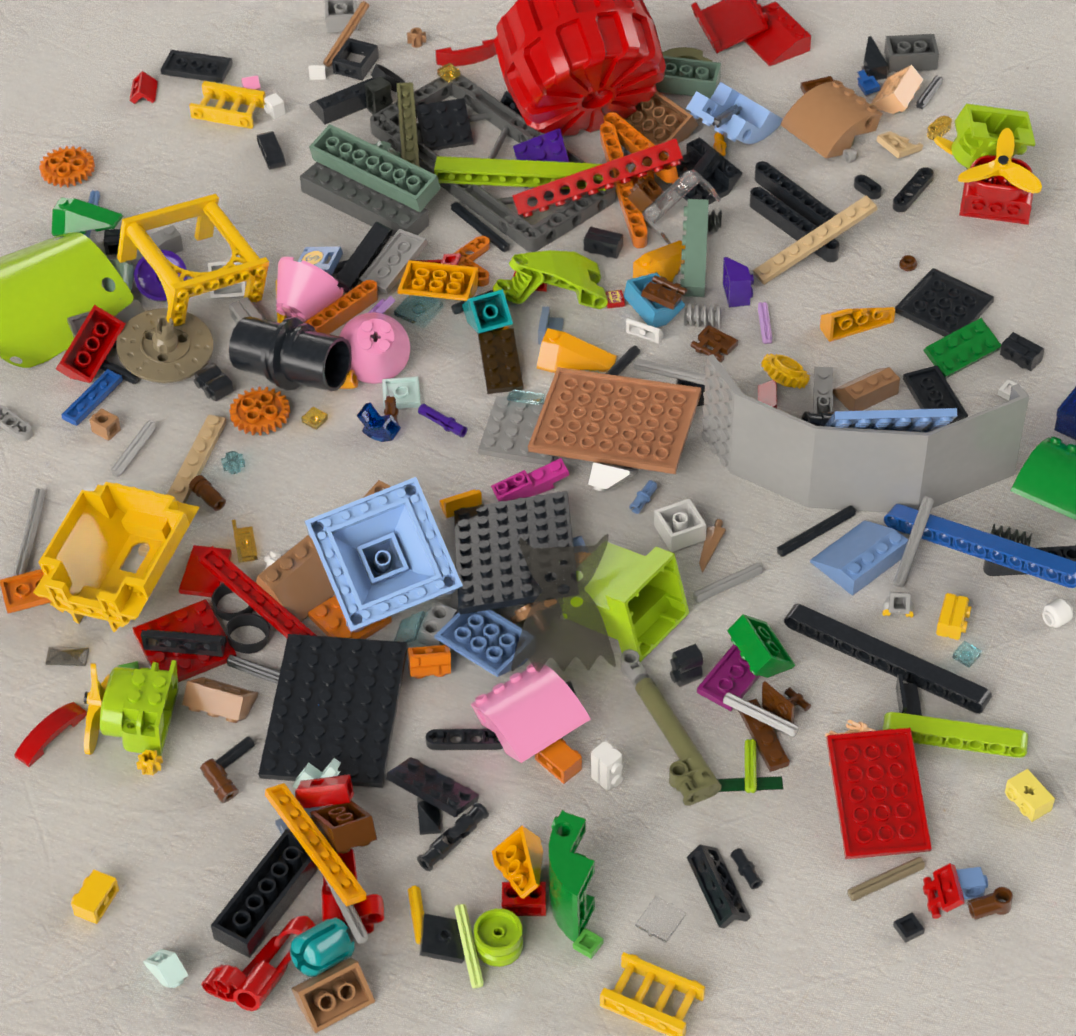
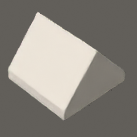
[308,65,326,80]

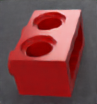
[502,882,546,916]

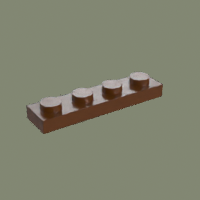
[738,698,790,772]

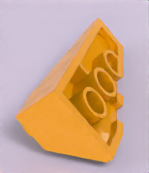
[492,825,543,899]

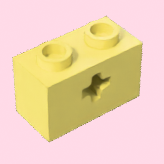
[1005,769,1055,822]

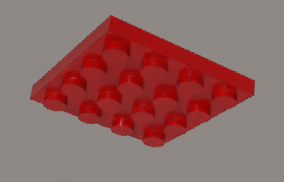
[132,599,237,683]

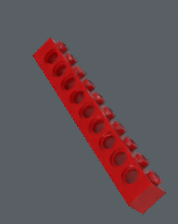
[512,138,683,218]

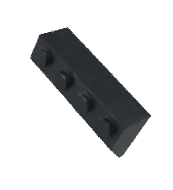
[309,78,374,125]

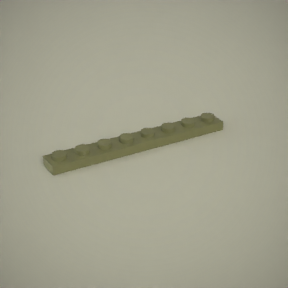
[397,82,420,167]

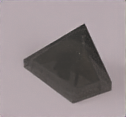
[45,647,89,666]

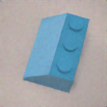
[623,273,685,328]

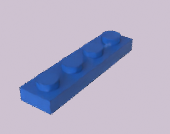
[61,369,123,426]

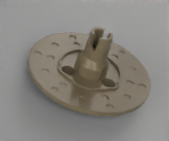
[116,308,214,383]

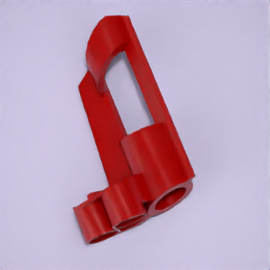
[321,849,384,934]
[201,916,316,1011]

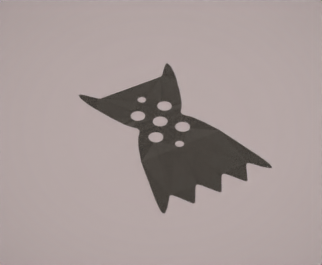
[511,534,616,672]

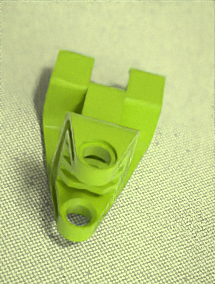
[493,250,608,309]

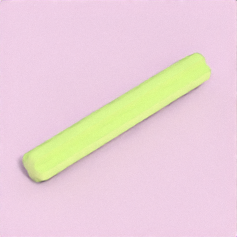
[455,904,484,989]

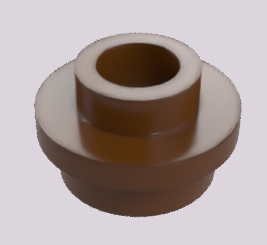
[899,255,917,271]

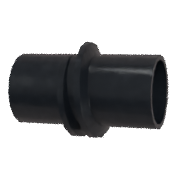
[229,316,352,392]

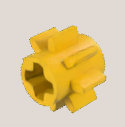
[136,750,163,776]

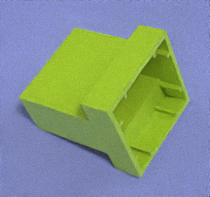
[558,541,689,662]

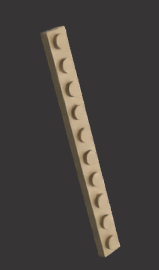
[138,414,227,557]

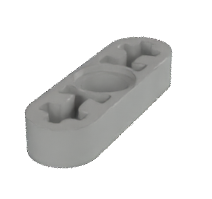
[0,405,33,441]

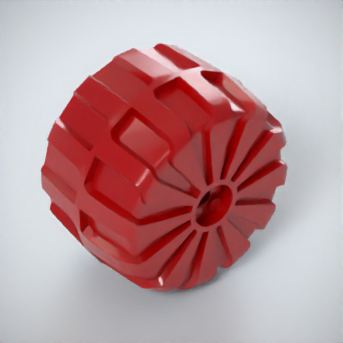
[494,0,666,136]

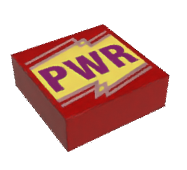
[606,290,625,309]

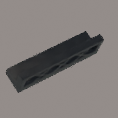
[141,629,227,657]
[686,844,751,928]

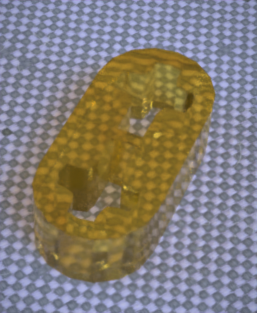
[927,116,952,140]

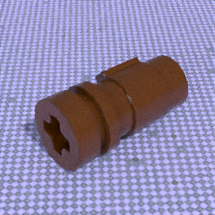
[189,475,226,511]
[200,758,239,803]

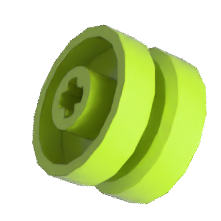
[474,909,523,967]

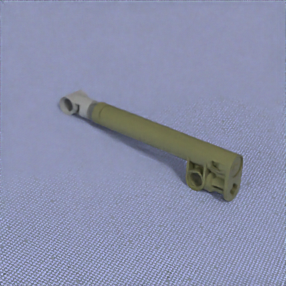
[621,650,721,806]

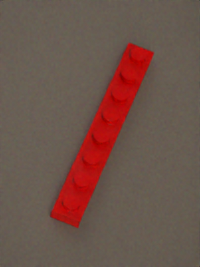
[198,546,317,638]

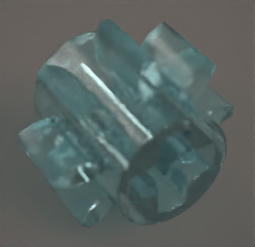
[221,451,245,474]

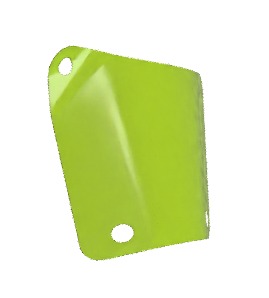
[0,232,133,368]

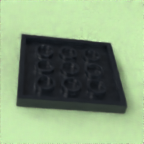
[895,268,994,337]

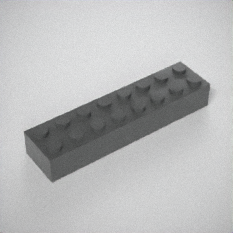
[300,162,429,237]

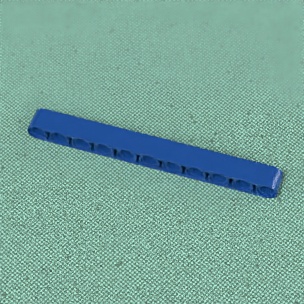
[884,504,1076,588]

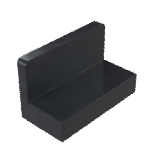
[896,674,922,716]

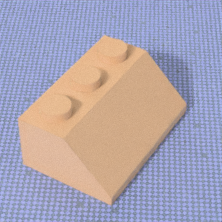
[870,65,923,114]

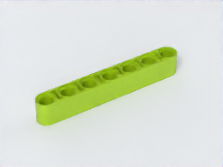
[882,712,1028,758]

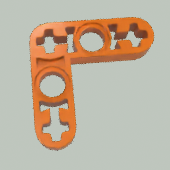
[453,236,490,287]

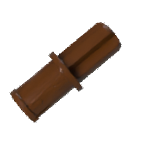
[384,396,399,428]

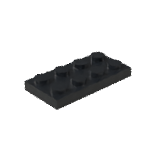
[160,50,233,83]
[903,365,968,425]
[386,757,479,817]

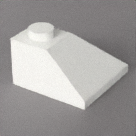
[588,462,638,492]

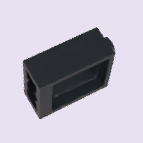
[332,38,379,81]

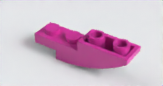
[491,458,570,501]

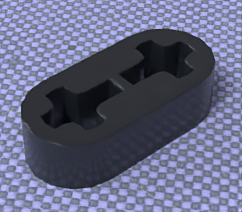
[854,175,882,200]

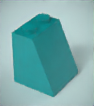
[462,289,513,334]

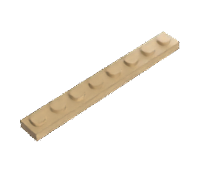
[753,195,878,285]

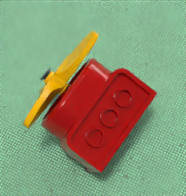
[958,128,1042,225]

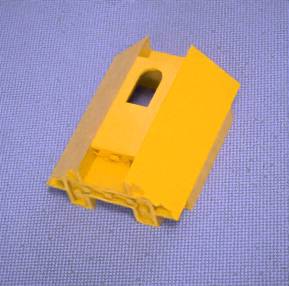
[33,482,200,633]

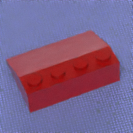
[744,2,811,67]

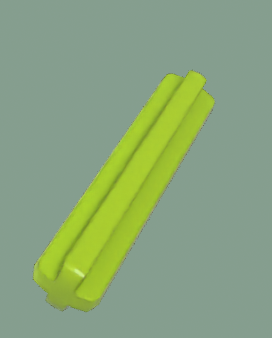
[744,739,757,793]

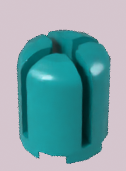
[290,918,355,977]

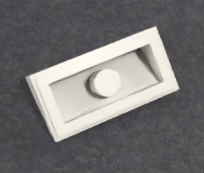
[626,318,664,344]

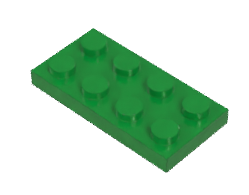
[923,318,1001,379]

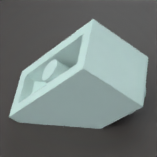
[143,949,188,988]

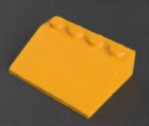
[397,260,478,301]

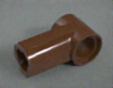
[967,887,1013,920]

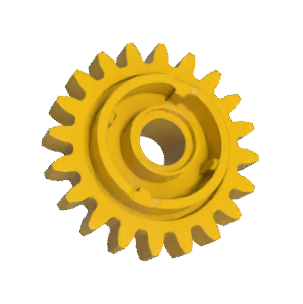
[761,353,810,389]

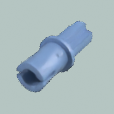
[629,480,657,514]

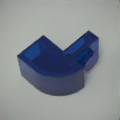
[357,402,401,442]

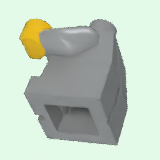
[882,591,914,618]

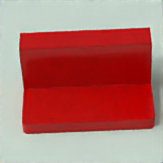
[129,71,158,104]

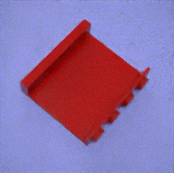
[691,0,769,54]

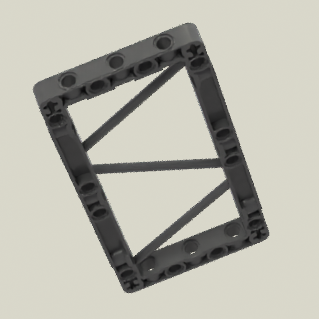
[370,71,616,252]

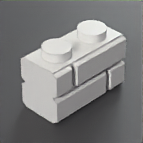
[591,741,623,791]

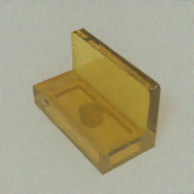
[232,519,258,563]

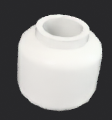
[1042,598,1073,628]

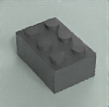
[884,34,939,72]

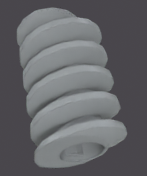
[684,303,721,329]

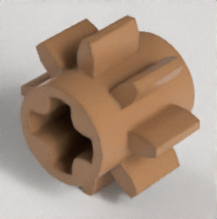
[407,27,426,48]

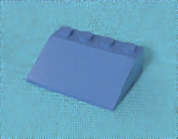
[810,520,908,596]
[434,610,536,677]

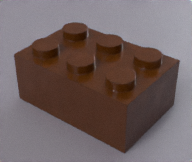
[310,800,377,854]

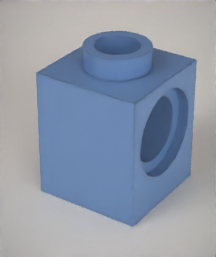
[956,867,988,899]

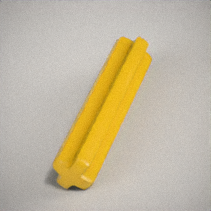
[407,885,424,944]

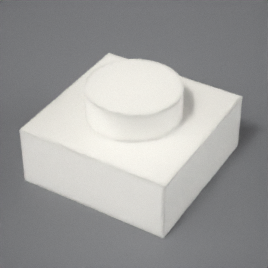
[998,379,1024,400]

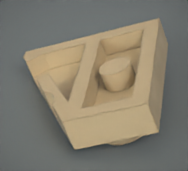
[876,131,923,158]

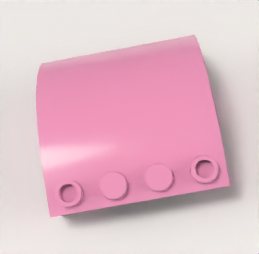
[471,662,591,763]

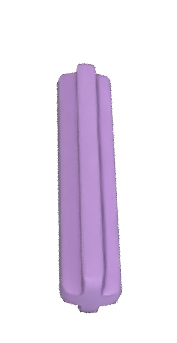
[758,302,772,344]

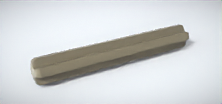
[847,857,925,901]

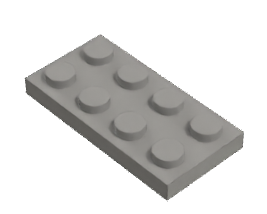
[359,229,428,294]

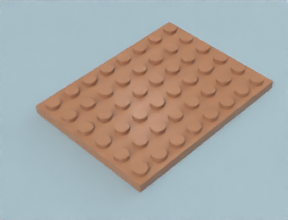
[528,367,701,474]

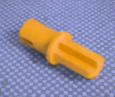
[713,132,727,156]

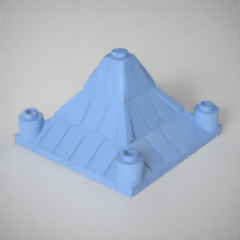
[305,477,463,632]

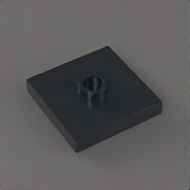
[419,913,465,964]

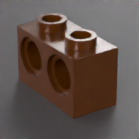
[627,176,663,213]

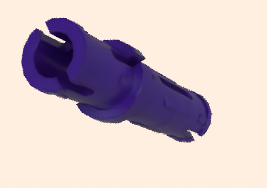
[418,403,468,438]

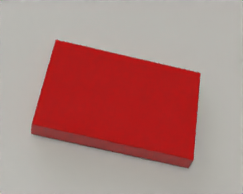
[179,545,232,598]

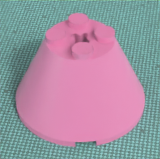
[276,257,344,322]
[339,313,410,384]

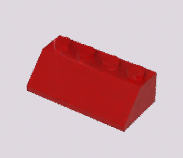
[55,305,126,383]

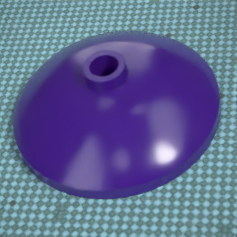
[134,250,188,301]

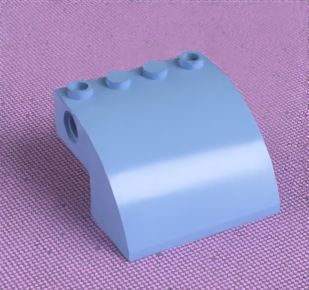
[686,82,783,144]

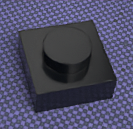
[893,912,925,943]

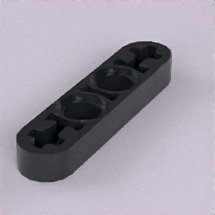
[892,167,934,212]
[426,729,503,750]

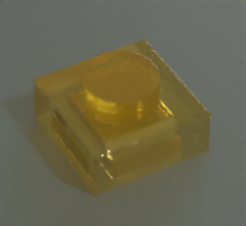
[437,63,460,83]
[301,407,328,430]

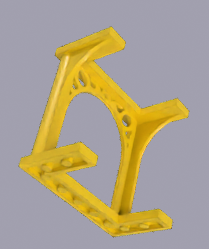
[117,194,269,327]

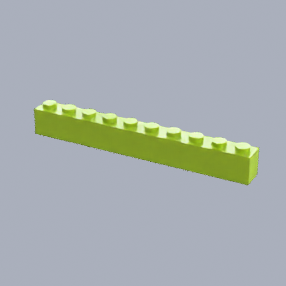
[434,156,605,191]

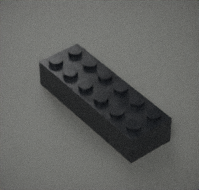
[211,829,318,958]

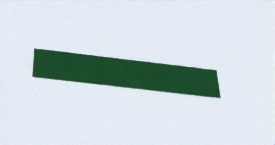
[717,776,783,792]

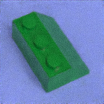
[727,614,796,678]

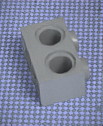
[416,602,457,646]

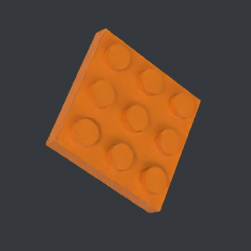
[308,595,392,639]

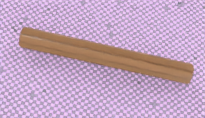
[323,1,369,67]

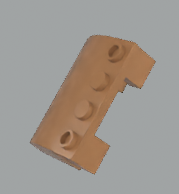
[781,80,883,159]

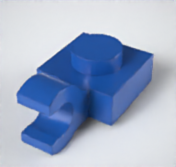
[857,70,880,96]

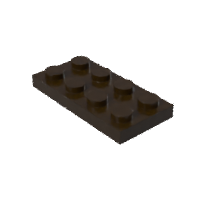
[478,328,523,394]

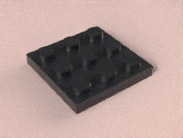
[415,98,474,151]

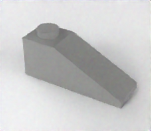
[130,225,183,267]

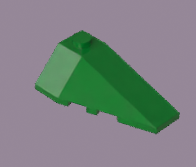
[52,197,123,237]

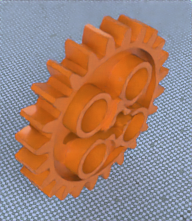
[39,146,95,187]
[229,386,290,436]

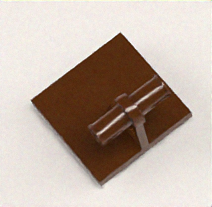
[762,681,811,723]

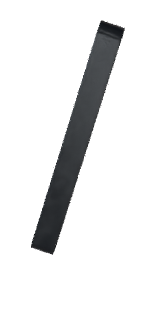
[784,604,992,714]

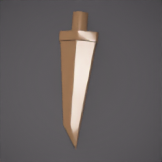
[699,519,726,573]

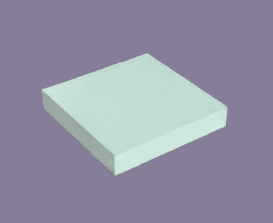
[382,376,421,409]

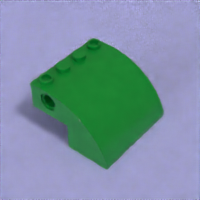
[1011,436,1076,520]
[548,810,595,942]

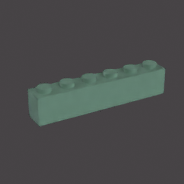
[680,199,709,297]

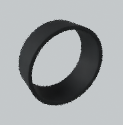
[371,64,406,93]
[212,583,254,621]
[226,613,270,654]

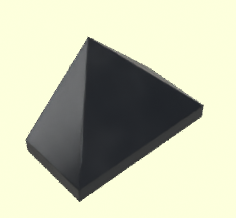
[417,797,441,835]

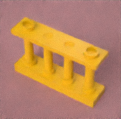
[190,81,266,129]
[600,952,705,1036]

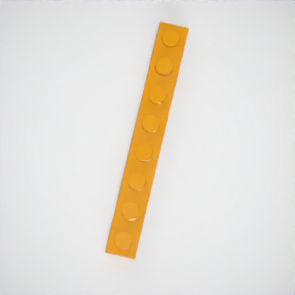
[265,783,367,907]

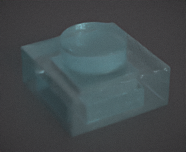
[952,641,981,668]

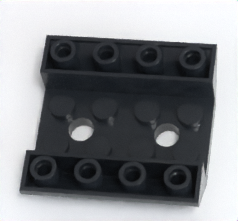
[659,137,742,204]

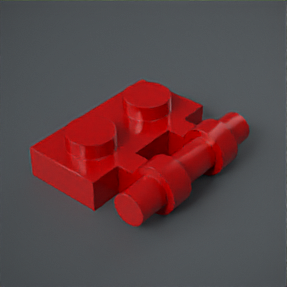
[923,863,965,919]

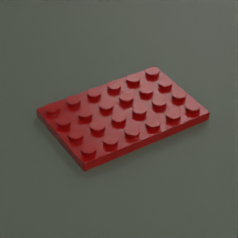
[826,728,932,859]

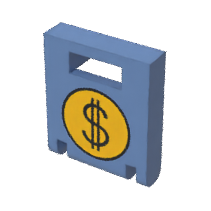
[297,247,343,276]

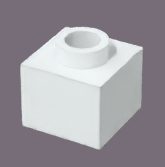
[264,93,286,119]

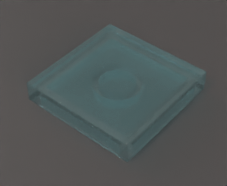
[394,295,444,328]

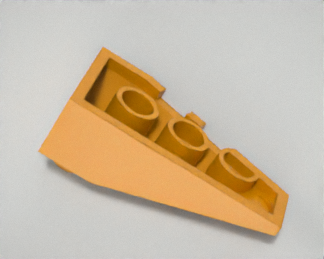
[633,240,686,283]
[820,307,895,342]
[537,328,617,373]

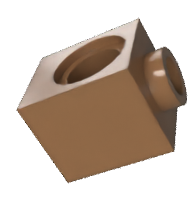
[89,408,121,441]

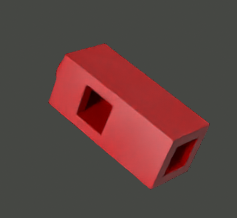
[295,775,354,809]

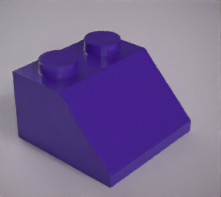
[722,257,754,308]

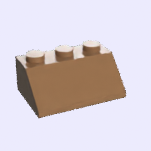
[833,367,900,411]
[182,677,258,723]
[291,957,375,1033]

